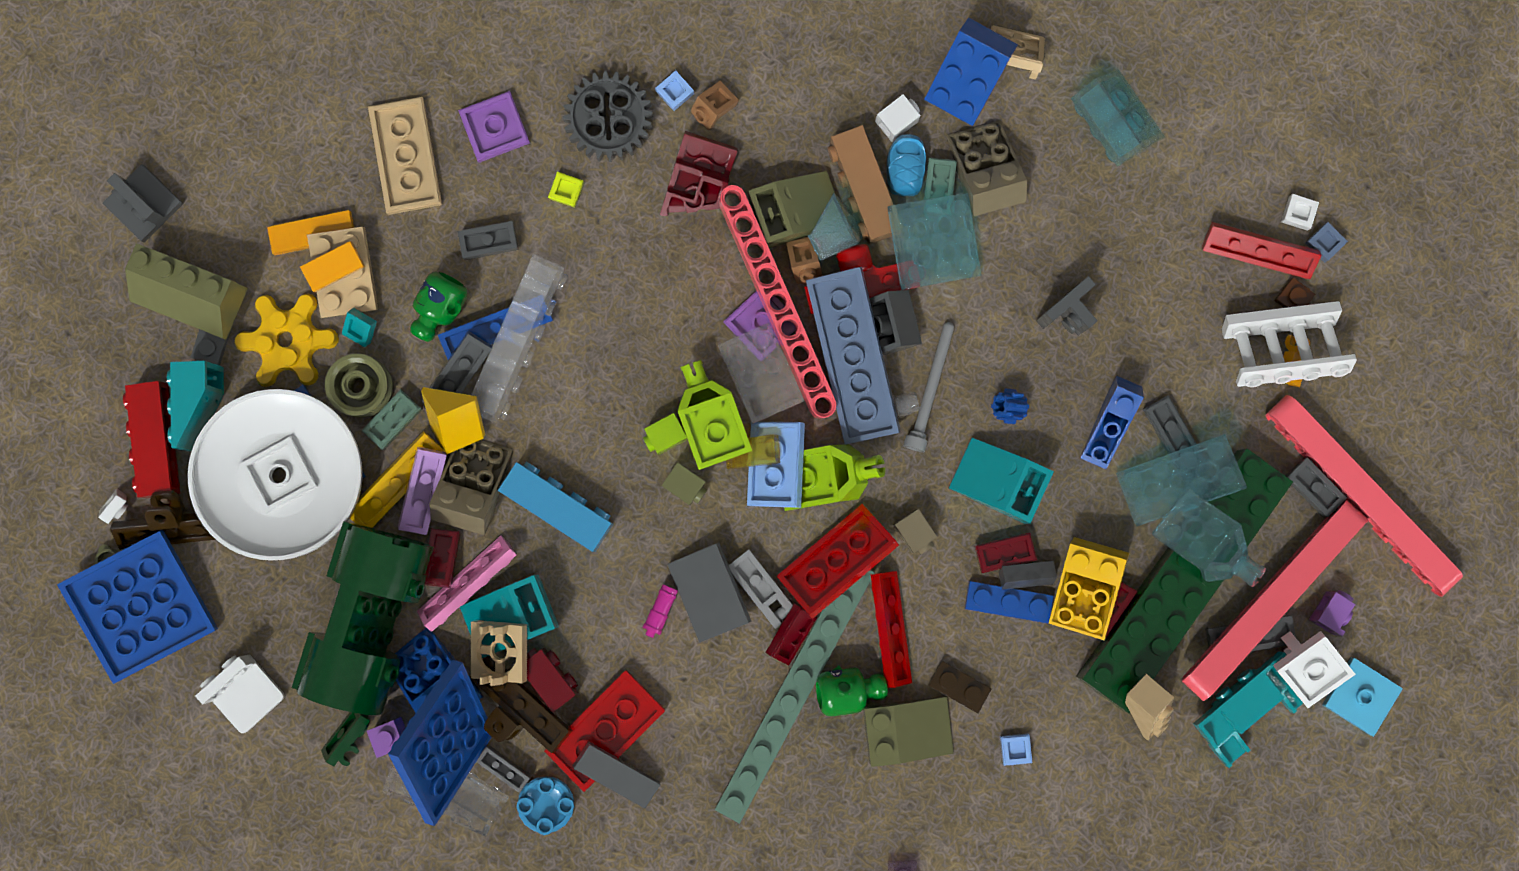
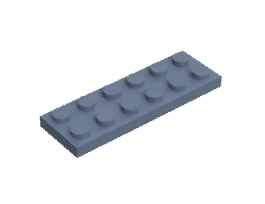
[806,267,901,445]

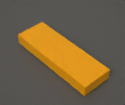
[267,210,354,255]

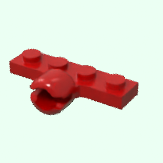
[804,244,919,314]

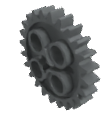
[563,71,653,162]

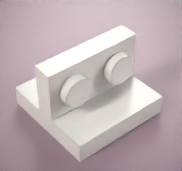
[1273,631,1356,708]

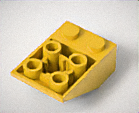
[1049,537,1130,640]

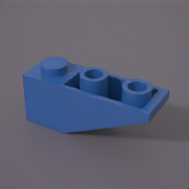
[1080,376,1144,469]

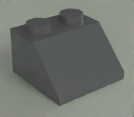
[869,290,922,355]

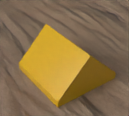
[421,387,485,454]

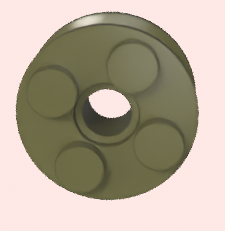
[325,354,393,418]

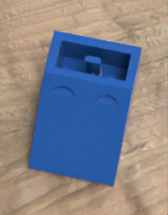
[395,628,483,713]

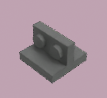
[103,164,184,243]
[1036,276,1098,336]

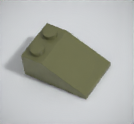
[863,696,954,767]

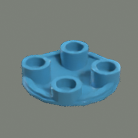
[516,776,574,835]

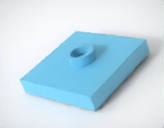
[1322,657,1403,737]

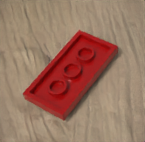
[777,504,899,619]
[544,669,666,792]

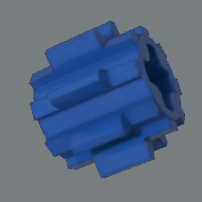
[991,388,1029,424]

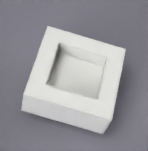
[1281,194,1319,231]
[98,489,128,524]

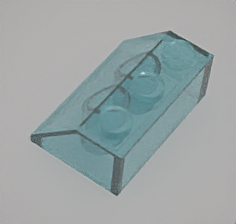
[1071,70,1165,167]

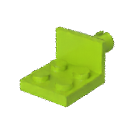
[678,360,752,470]
[784,444,885,511]

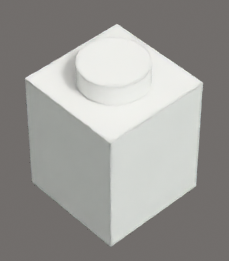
[875,94,921,142]

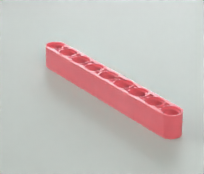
[719,185,836,419]
[1265,395,1463,597]
[1181,499,1368,701]

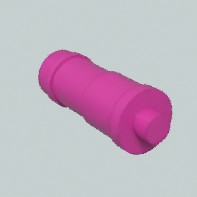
[642,584,678,638]

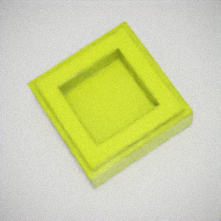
[548,172,584,208]

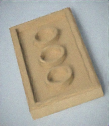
[368,97,442,215]

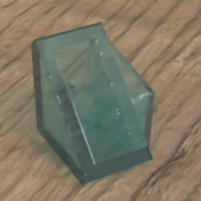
[808,193,862,260]

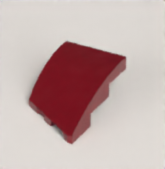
[660,131,738,216]

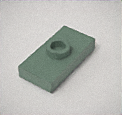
[922,158,957,217]
[362,389,423,450]

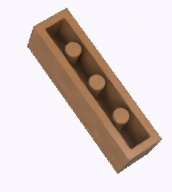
[827,125,902,245]

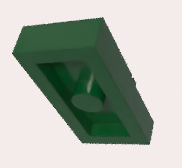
[321,712,370,767]

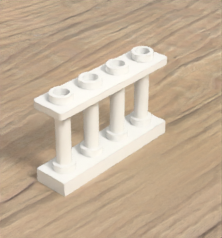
[1222,301,1357,387]

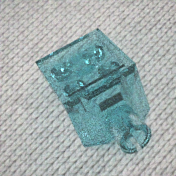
[1152,488,1266,587]

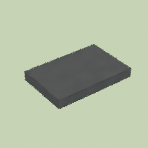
[667,543,751,643]

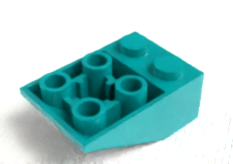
[167,361,224,452]
[948,438,1054,524]
[460,575,559,658]

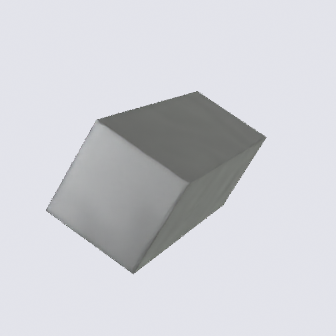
[999,561,1057,590]
[476,745,532,793]

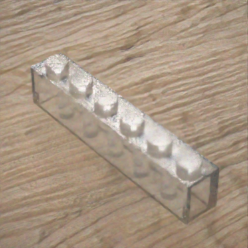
[471,254,568,423]

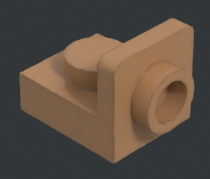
[691,81,739,130]
[786,236,823,284]

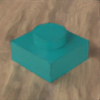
[342,308,377,347]

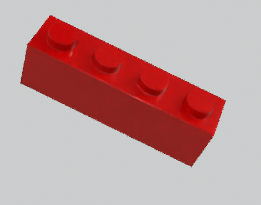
[123,381,181,498]

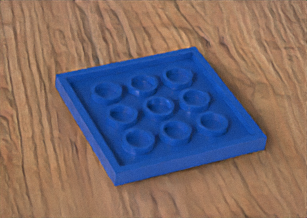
[57,530,218,684]
[388,660,492,826]

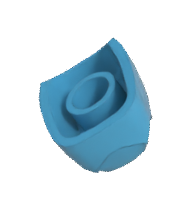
[886,134,926,196]

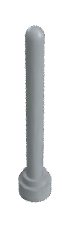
[903,322,954,453]

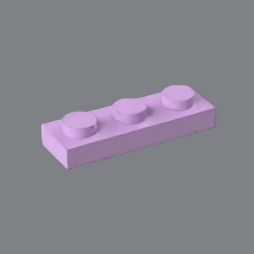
[398,447,447,535]

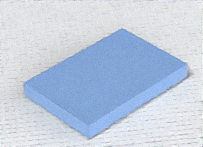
[747,422,805,508]

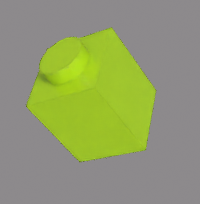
[643,413,688,455]

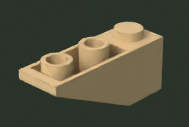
[1125,674,1174,740]

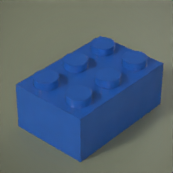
[924,17,1018,126]

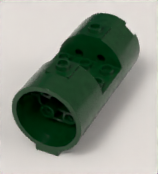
[291,521,434,715]

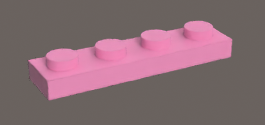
[417,536,516,632]

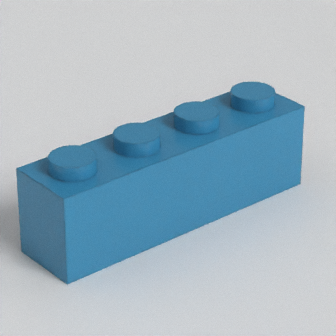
[498,461,613,552]

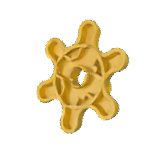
[234,293,339,387]

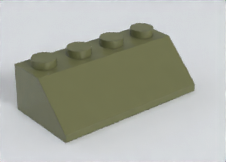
[125,243,248,340]

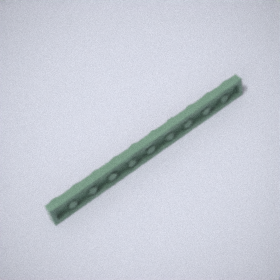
[715,570,875,824]

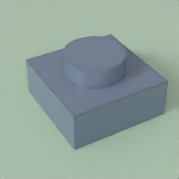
[1305,222,1348,263]

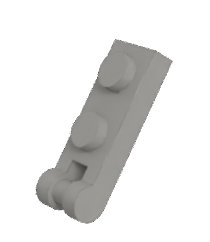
[729,550,793,629]

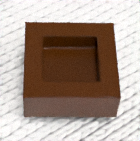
[1274,277,1316,308]

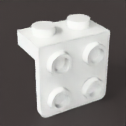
[195,654,285,733]

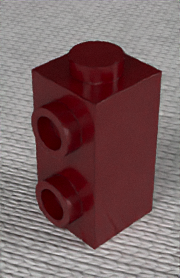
[527,648,579,712]

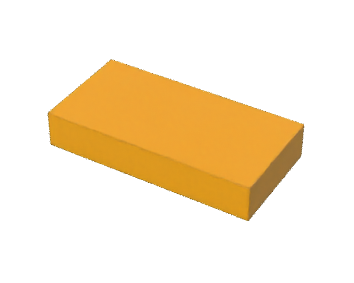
[300,241,365,292]

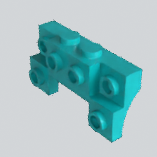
[1193,651,1303,768]

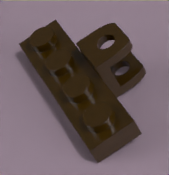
[110,490,216,550]
[470,656,573,753]

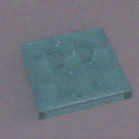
[887,193,982,290]

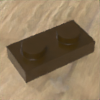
[928,660,992,714]

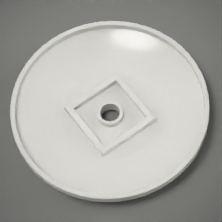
[188,389,362,560]

